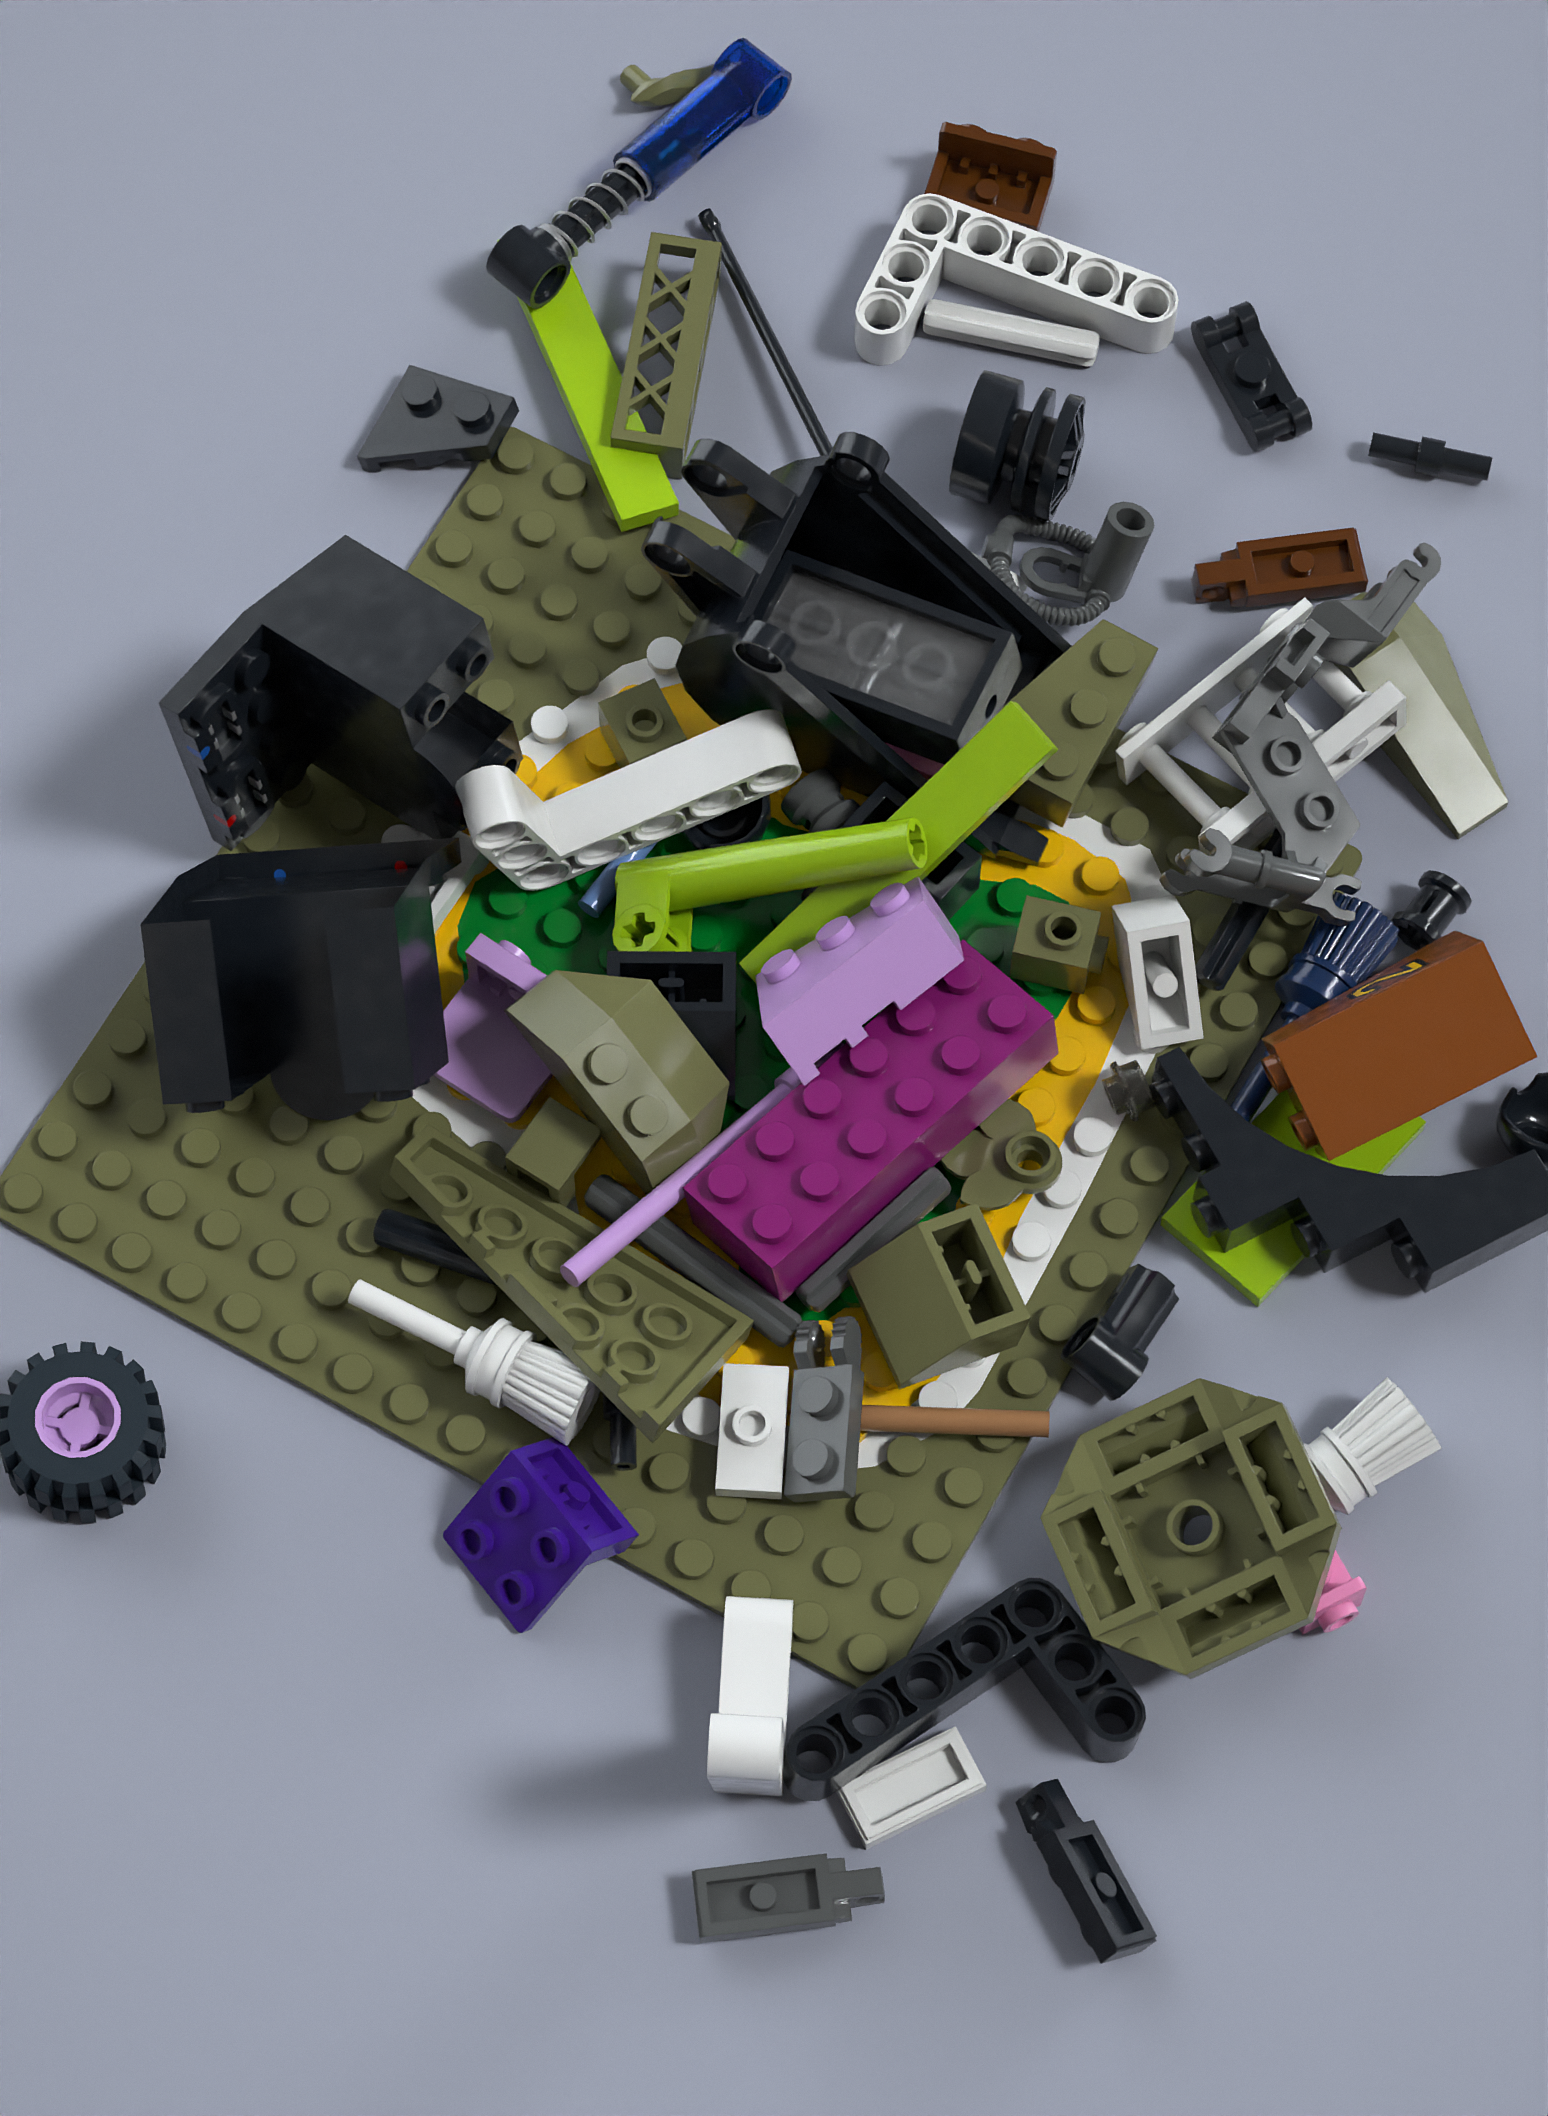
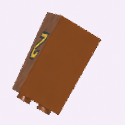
[1261,931,1538,1161]

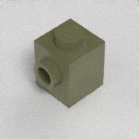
[598,678,687,769]
[1010,895,1109,994]

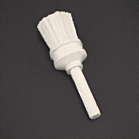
[348,1279,600,1446]
[1304,1377,1442,1515]

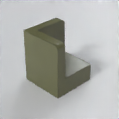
[505,1097,601,1207]

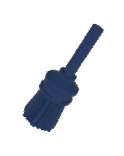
[1230,892,1400,1122]

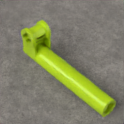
[612,817,928,952]

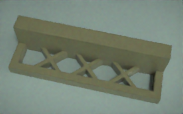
[611,232,722,479]

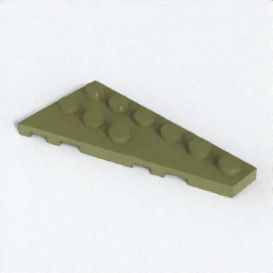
[389,1124,754,1443]

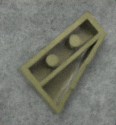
[1001,619,1159,828]

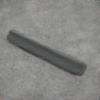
[584,1174,802,1348]

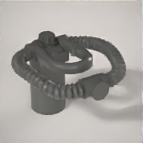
[981,501,1155,627]

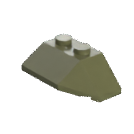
[504,970,729,1208]

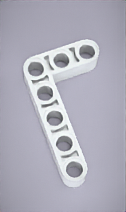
[855,193,1179,366]
[455,709,802,891]
[707,1596,793,1796]

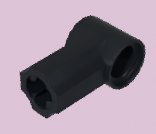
[1061,1264,1179,1401]

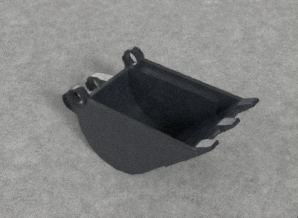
[641,432,1072,866]

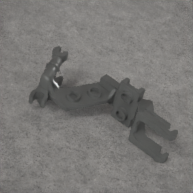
[1159,542,1441,927]

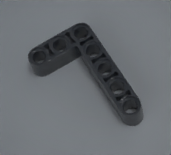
[783,1578,1146,1801]

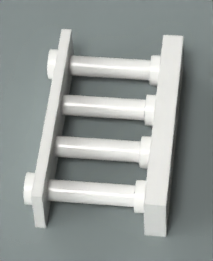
[1115,597,1406,856]

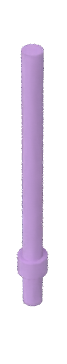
[560,1042,844,1287]

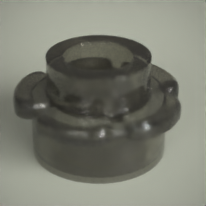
[1102,1060,1155,1122]

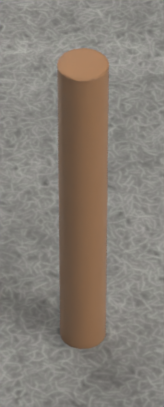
[860,1405,1050,1438]

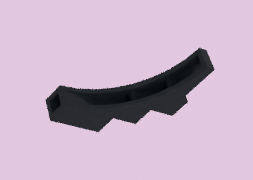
[1149,1047,1548,1294]

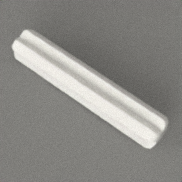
[923,299,1100,367]

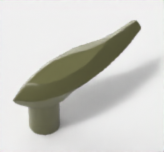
[620,58,733,107]

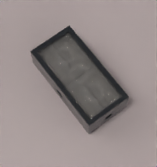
[752,549,1023,765]

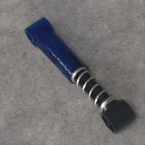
[486,38,792,309]

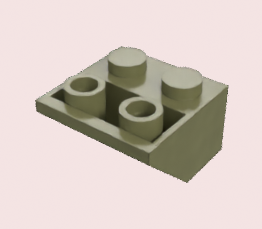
[846,1203,1031,1389]

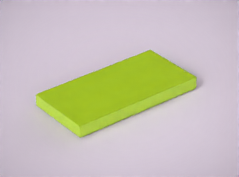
[1160,1090,1426,1307]

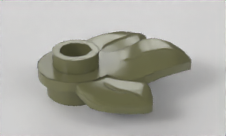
[940,1099,1062,1211]

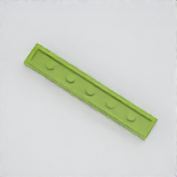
[497,240,679,532]
[739,701,1059,984]

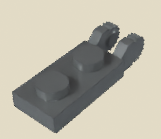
[784,1316,864,1502]

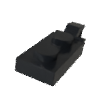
[1015,1778,1157,1964]

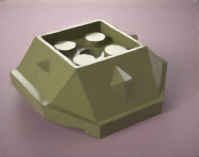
[1040,1378,1342,1679]

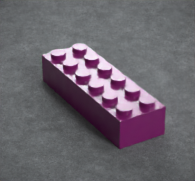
[683,939,1058,1302]

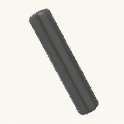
[794,1166,951,1312]

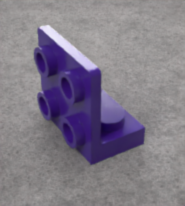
[443,1437,639,1633]

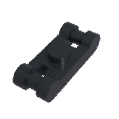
[1191,301,1312,452]

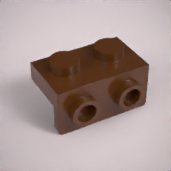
[924,122,1057,232]

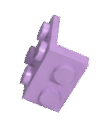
[433,933,553,1123]

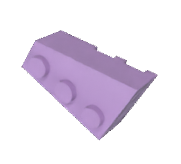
[755,876,964,1086]

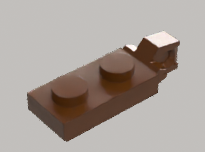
[1191,527,1368,607]

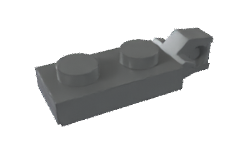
[692,1853,885,1943]

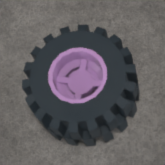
[0,1341,166,1524]

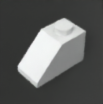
[1112,895,1203,1050]

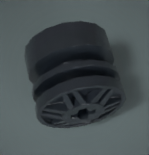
[949,370,1086,522]

